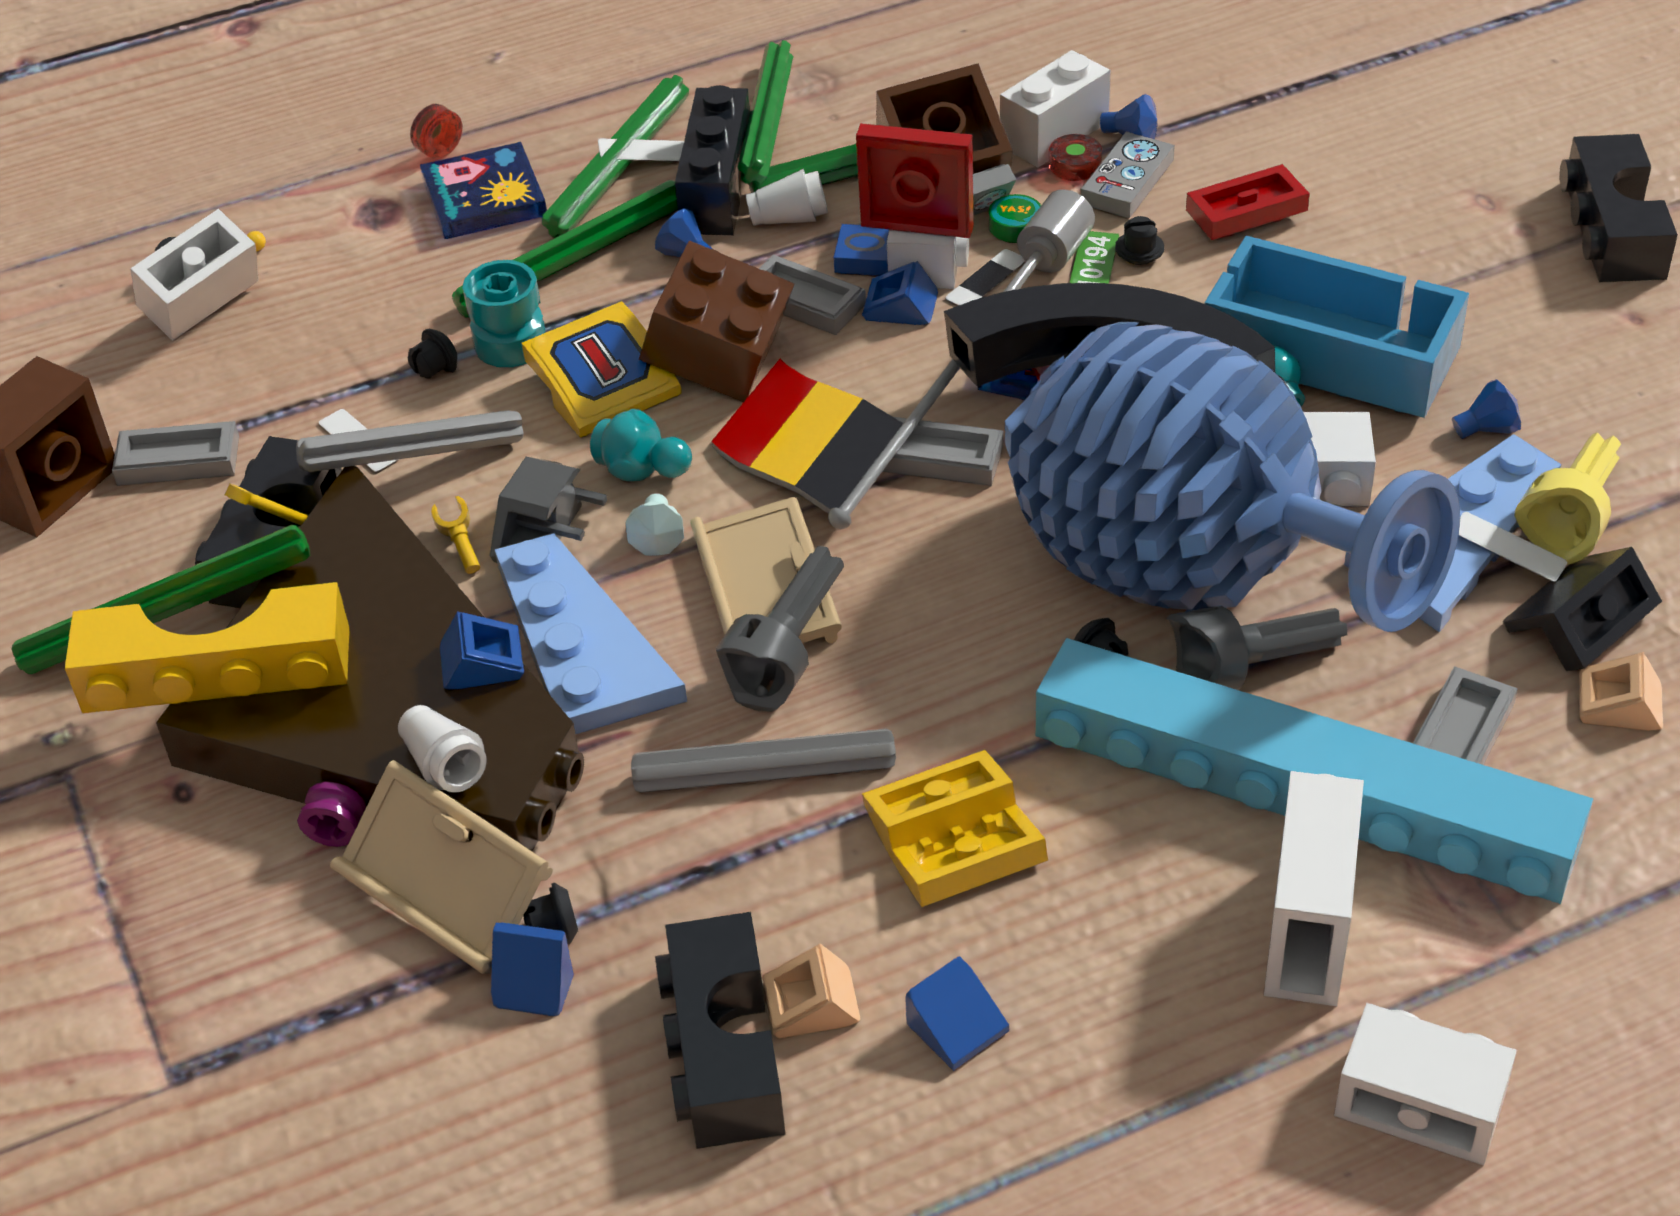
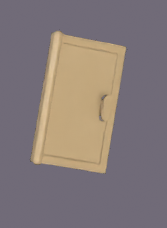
[690,497,842,643]
[330,760,553,974]

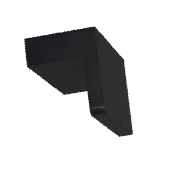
[1502,547,1662,671]

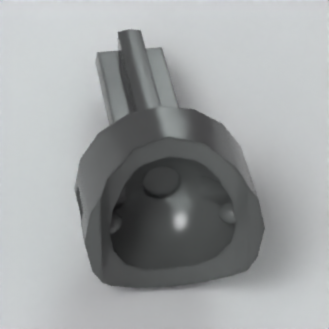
[716,546,844,712]
[1166,606,1348,690]

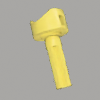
[1514,432,1621,565]

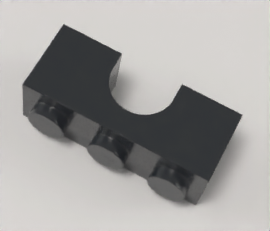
[675,85,750,236]
[1559,134,1678,282]
[195,436,342,608]
[655,912,786,1149]

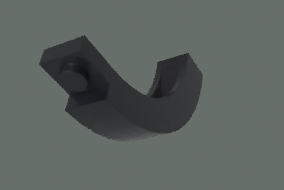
[944,283,1289,388]

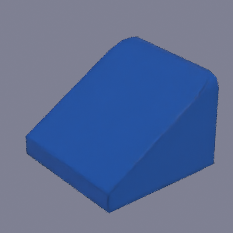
[862,261,938,325]
[440,611,524,689]
[491,922,574,1016]
[905,956,1009,1071]

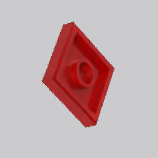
[856,123,974,238]

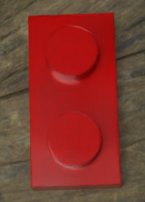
[1186,164,1310,240]

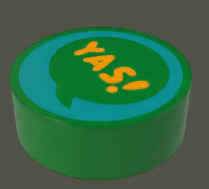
[989,194,1041,243]

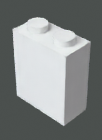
[1264,771,1364,1006]

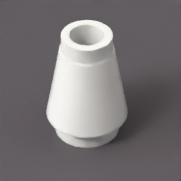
[746,169,828,226]
[398,705,487,792]

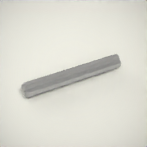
[296,410,524,472]
[631,729,896,793]

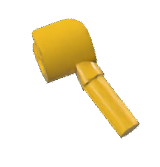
[431,496,480,574]

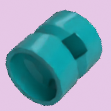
[462,260,546,368]

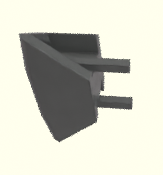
[490,456,607,563]

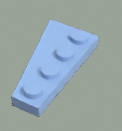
[1344,434,1561,633]
[495,533,687,734]

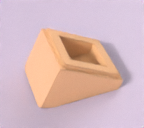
[1579,652,1663,731]
[762,944,860,1039]

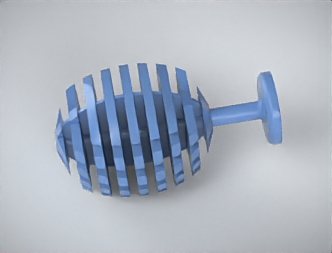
[1005,322,1460,632]

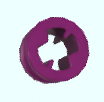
[297,782,366,847]

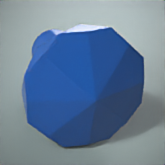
[1100,94,1158,139]
[655,209,713,257]
[1452,379,1521,439]

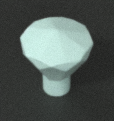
[625,494,684,556]

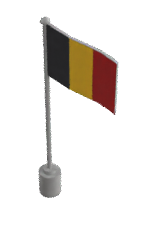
[711,189,1095,529]

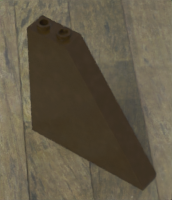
[156,466,584,851]

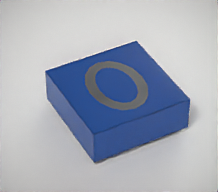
[833,224,889,276]

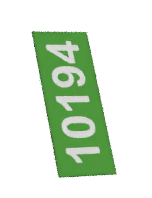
[1070,231,1119,284]

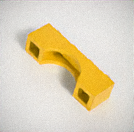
[65,582,349,714]

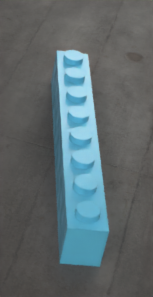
[1035,638,1593,904]

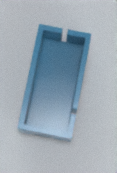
[1204,236,1469,418]

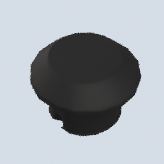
[1115,216,1164,265]
[407,328,458,379]
[1074,618,1129,656]
[523,883,578,944]

